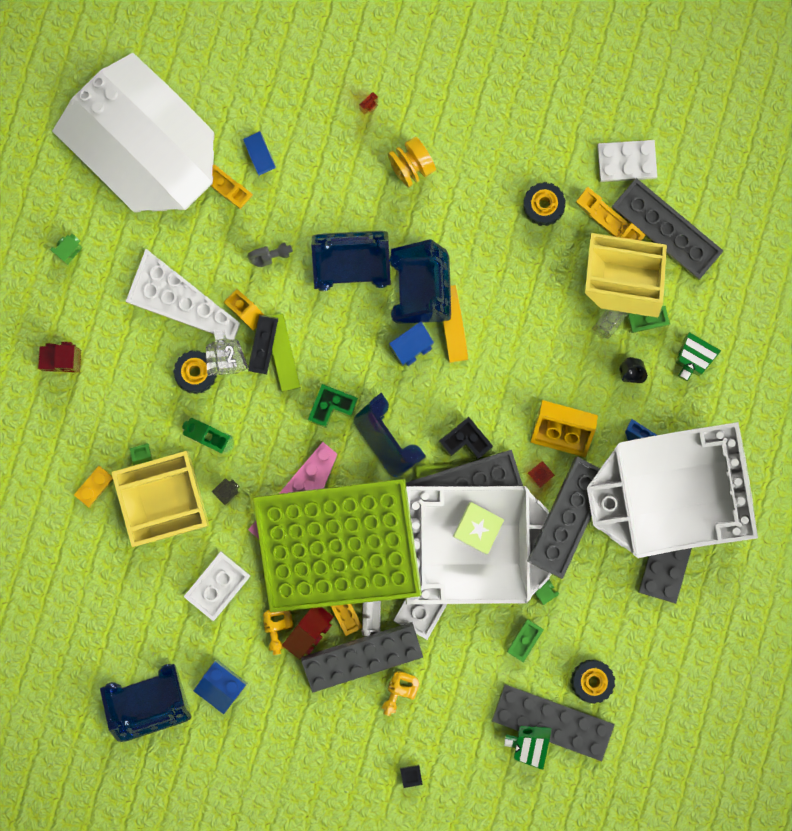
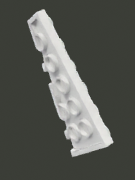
[126,249,240,342]

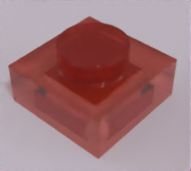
[359,92,378,115]
[527,461,555,488]

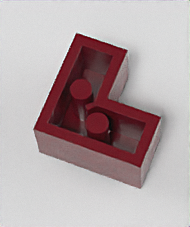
[38,342,82,373]
[282,607,334,660]

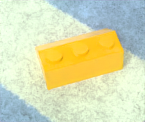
[530,400,598,458]

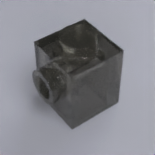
[212,478,240,506]

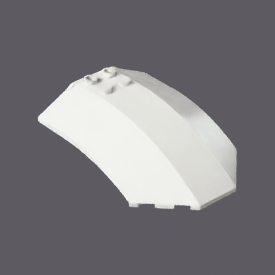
[52,53,215,212]
[587,422,758,559]
[405,486,552,604]

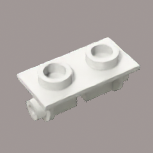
[361,601,381,636]

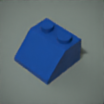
[389,321,434,367]
[193,660,248,714]

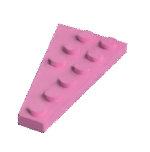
[248,442,338,539]

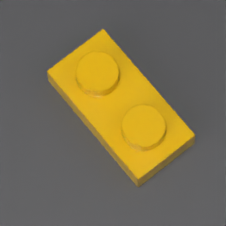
[74,466,113,508]

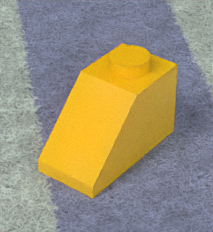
[224,289,264,331]

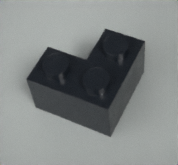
[438,417,493,460]

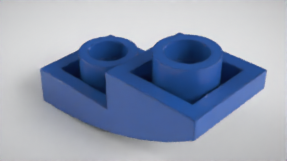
[243,131,276,176]

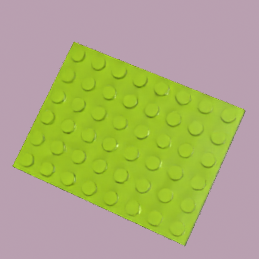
[253,478,422,612]

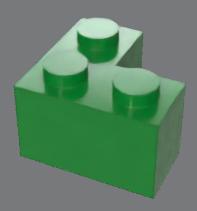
[308,384,358,428]

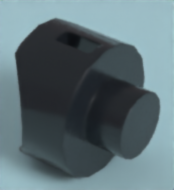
[619,357,648,383]

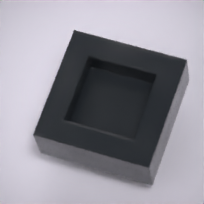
[400,765,423,788]

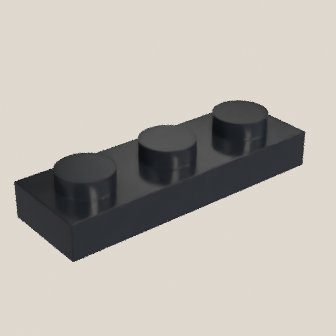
[248,314,278,375]

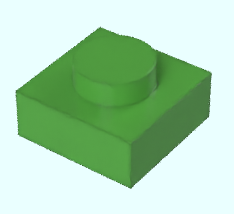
[130,443,153,466]

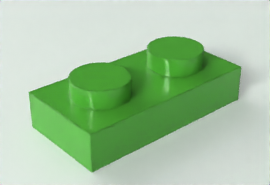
[627,306,670,333]
[507,619,544,663]

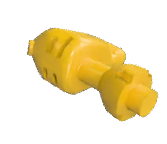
[263,609,294,655]
[381,672,420,716]

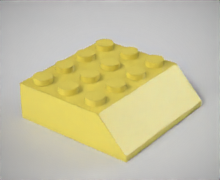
[585,233,667,318]
[111,451,209,547]

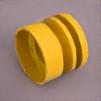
[388,136,436,188]

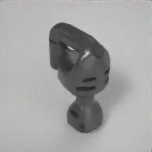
[248,243,293,267]

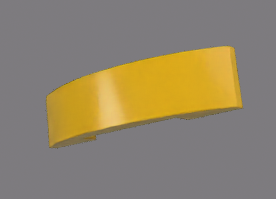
[211,164,253,209]
[576,187,646,241]
[437,285,468,363]

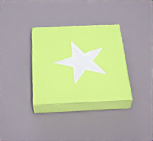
[453,502,504,554]

